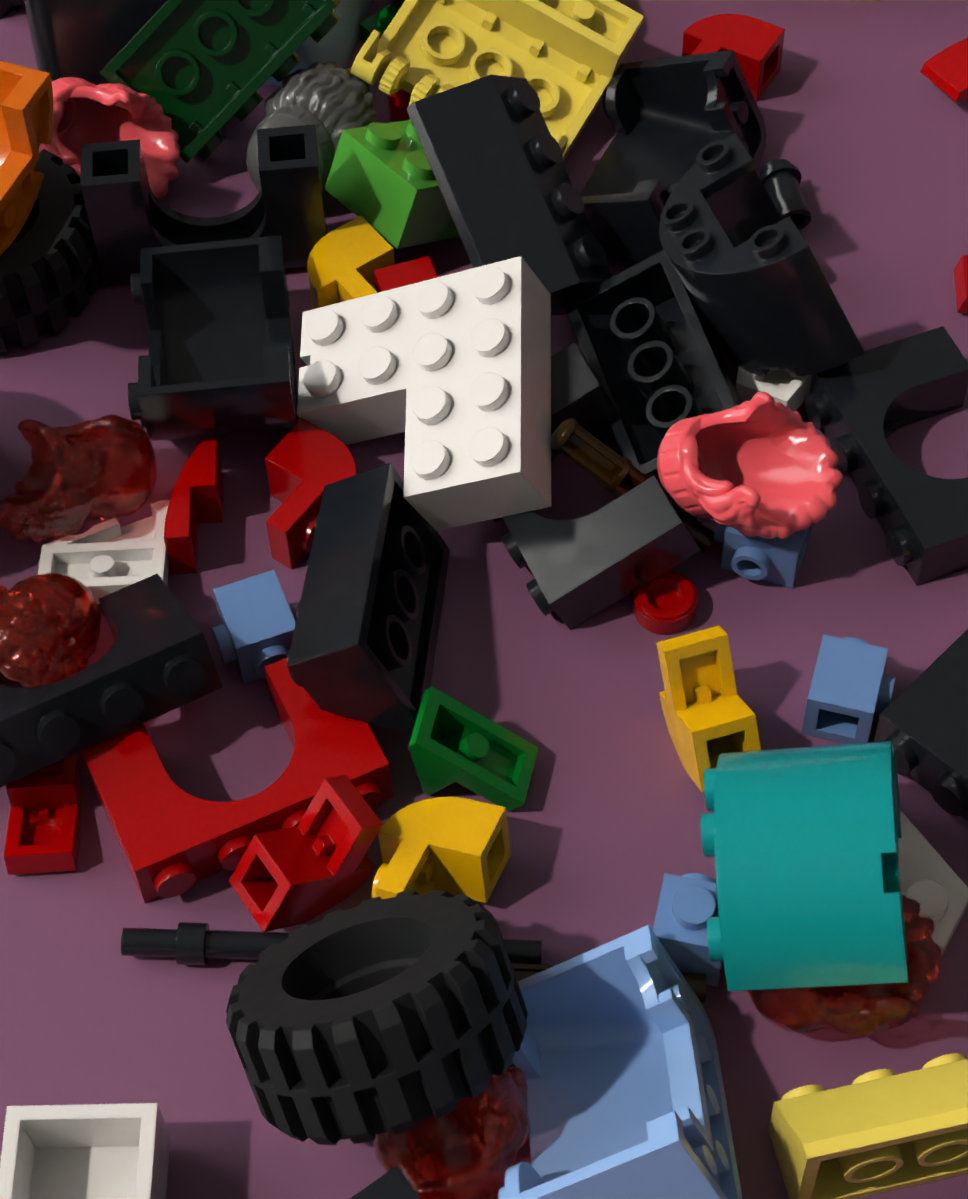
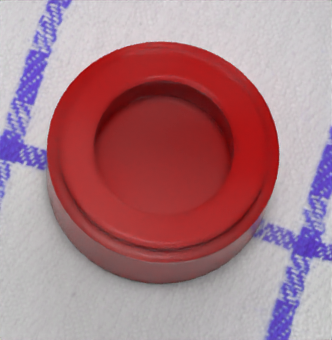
[633,571,698,635]

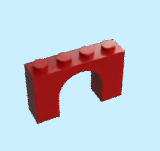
[81,658,393,904]

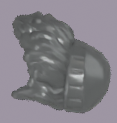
[246,61,378,193]

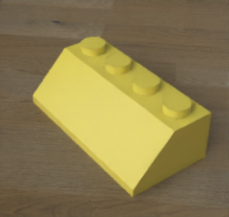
[768,1053,968,1199]

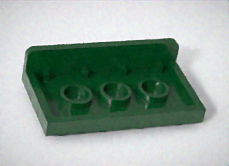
[100,0,341,163]

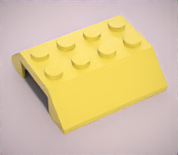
[351,0,644,162]

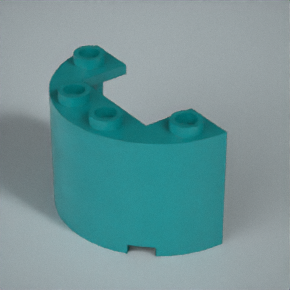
[700,741,908,991]

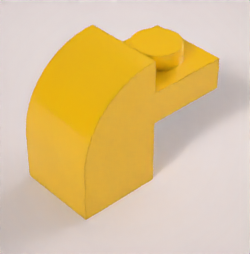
[307,215,395,310]
[656,625,761,792]
[372,797,511,903]

